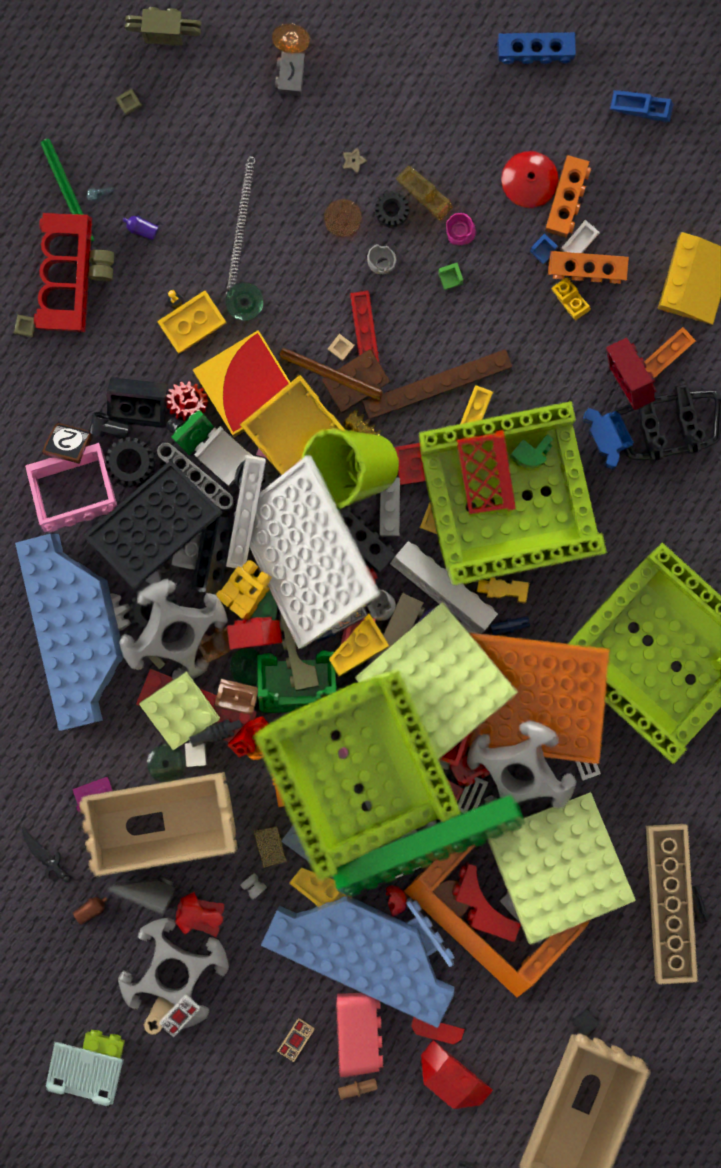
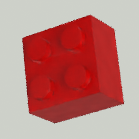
[227,617,282,649]

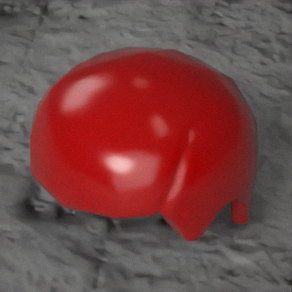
[385,885,407,917]

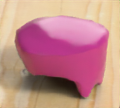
[446,213,476,245]

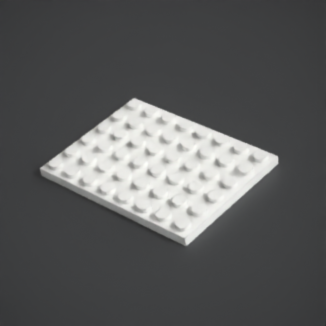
[233,456,379,649]

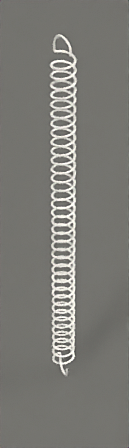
[227,157,255,298]

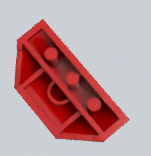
[421,1040,493,1109]

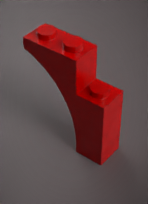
[452,862,521,942]

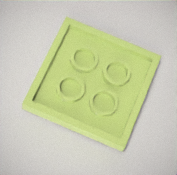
[139,671,220,750]

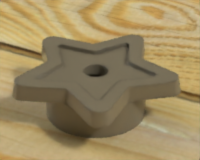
[343,148,367,173]

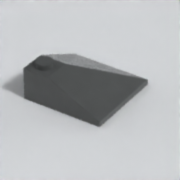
[108,877,177,914]

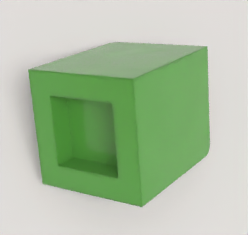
[438,263,463,290]

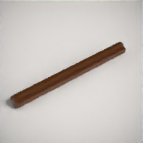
[280,348,383,400]

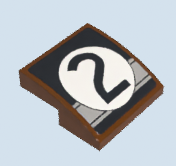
[42,423,93,464]

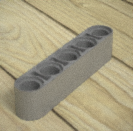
[157,443,234,511]

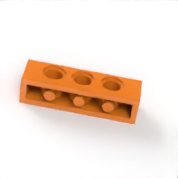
[545,155,591,238]
[548,251,629,284]

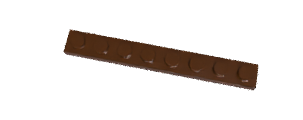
[363,349,512,420]

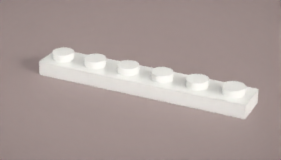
[226,455,265,568]

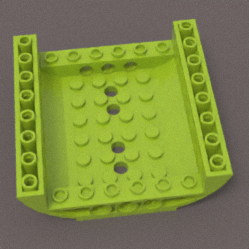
[419,401,606,585]
[568,543,721,764]
[255,670,461,881]

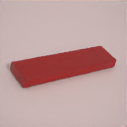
[350,291,379,362]

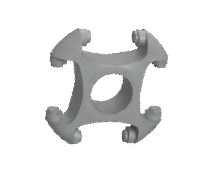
[119,579,228,679]
[466,720,576,809]
[118,917,229,1029]

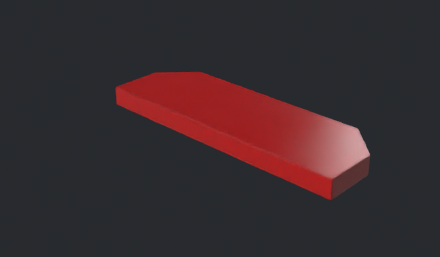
[411,1017,464,1044]

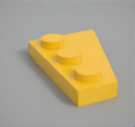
[329,614,389,677]
[289,867,346,907]

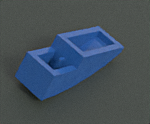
[610,90,673,122]

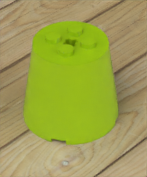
[302,429,399,508]

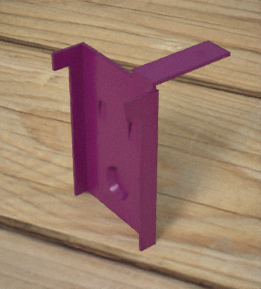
[72,777,113,812]

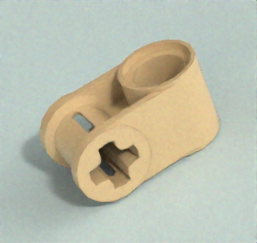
[144,996,175,1034]

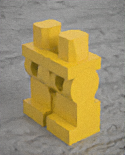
[216,560,272,620]
[477,577,529,604]

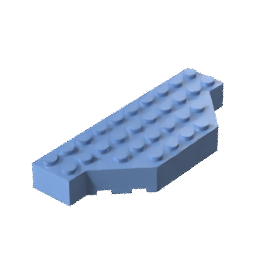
[15,534,124,731]
[261,896,454,1028]

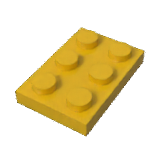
[157,291,226,354]

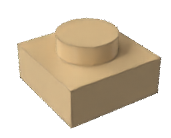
[328,334,355,361]

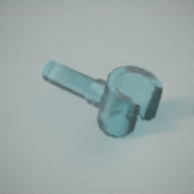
[87,187,113,200]

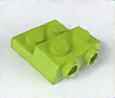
[83,1030,125,1059]

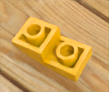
[552,277,591,321]

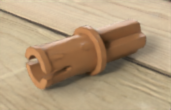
[338,1078,377,1100]

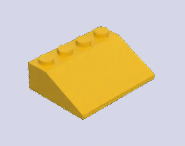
[658,232,721,325]

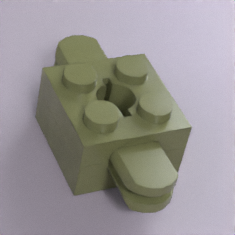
[125,7,201,45]

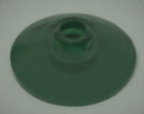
[225,282,263,321]
[230,648,260,686]
[147,744,185,783]

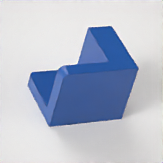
[530,233,558,265]

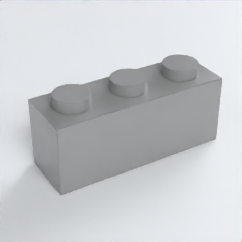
[380,478,400,537]

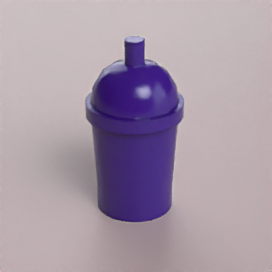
[123,216,159,240]

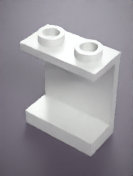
[194,426,253,487]

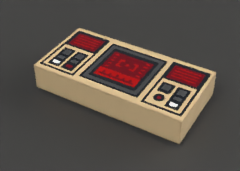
[277,1018,315,1062]

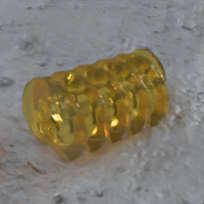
[342,409,382,435]

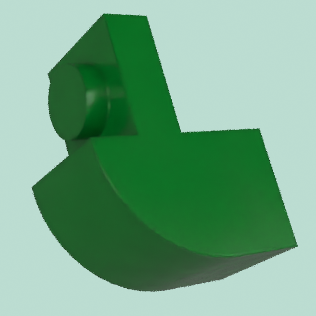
[510,434,553,469]

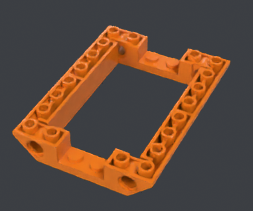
[404,845,591,997]

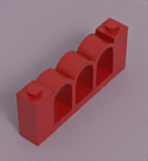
[34,213,92,332]

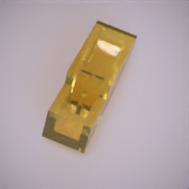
[396,165,453,221]

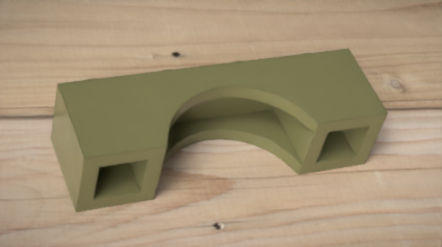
[280,615,319,692]

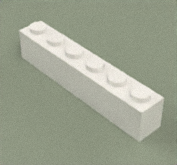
[390,541,498,634]

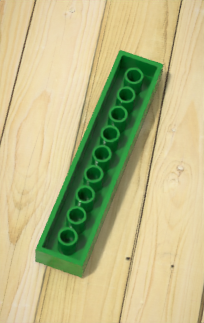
[332,795,526,897]

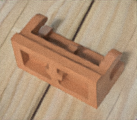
[215,679,258,715]

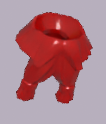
[175,892,224,937]

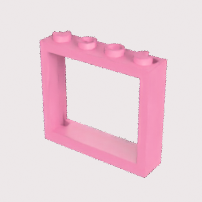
[26,443,117,533]

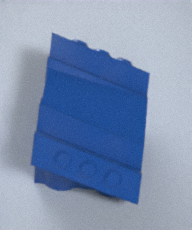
[583,408,634,469]

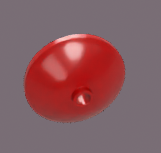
[502,151,558,208]

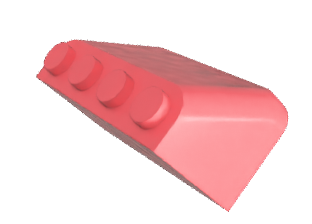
[337,993,383,1077]

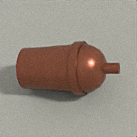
[73,897,108,925]

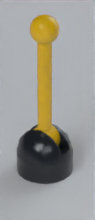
[168,290,183,309]

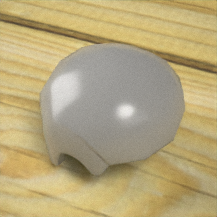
[367,244,397,274]
[367,590,396,621]

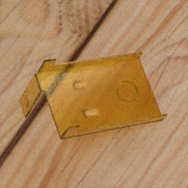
[254,825,287,868]

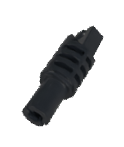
[189,719,242,747]

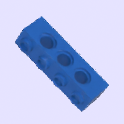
[498,32,575,64]

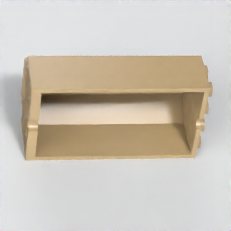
[80,772,238,876]
[519,1033,650,1168]

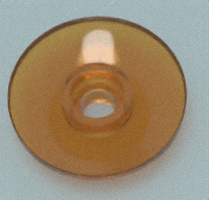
[272,24,310,54]

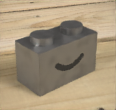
[275,52,305,96]

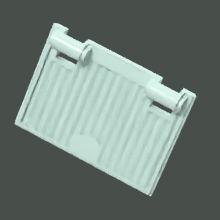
[46,1042,123,1106]

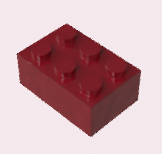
[606,338,656,411]

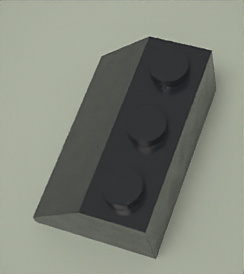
[107,377,168,428]

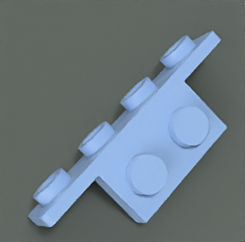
[406,897,454,967]

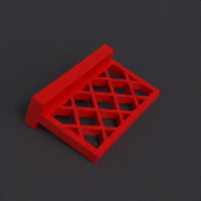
[457,430,516,514]

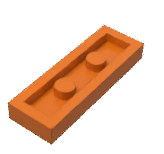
[645,327,696,378]

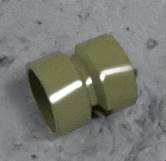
[88,250,115,281]

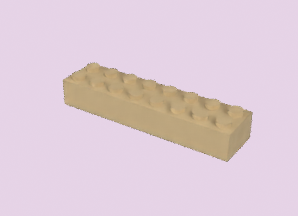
[646,824,697,984]

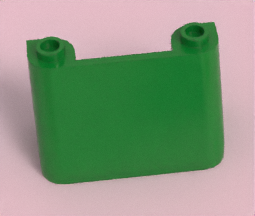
[257,651,336,713]

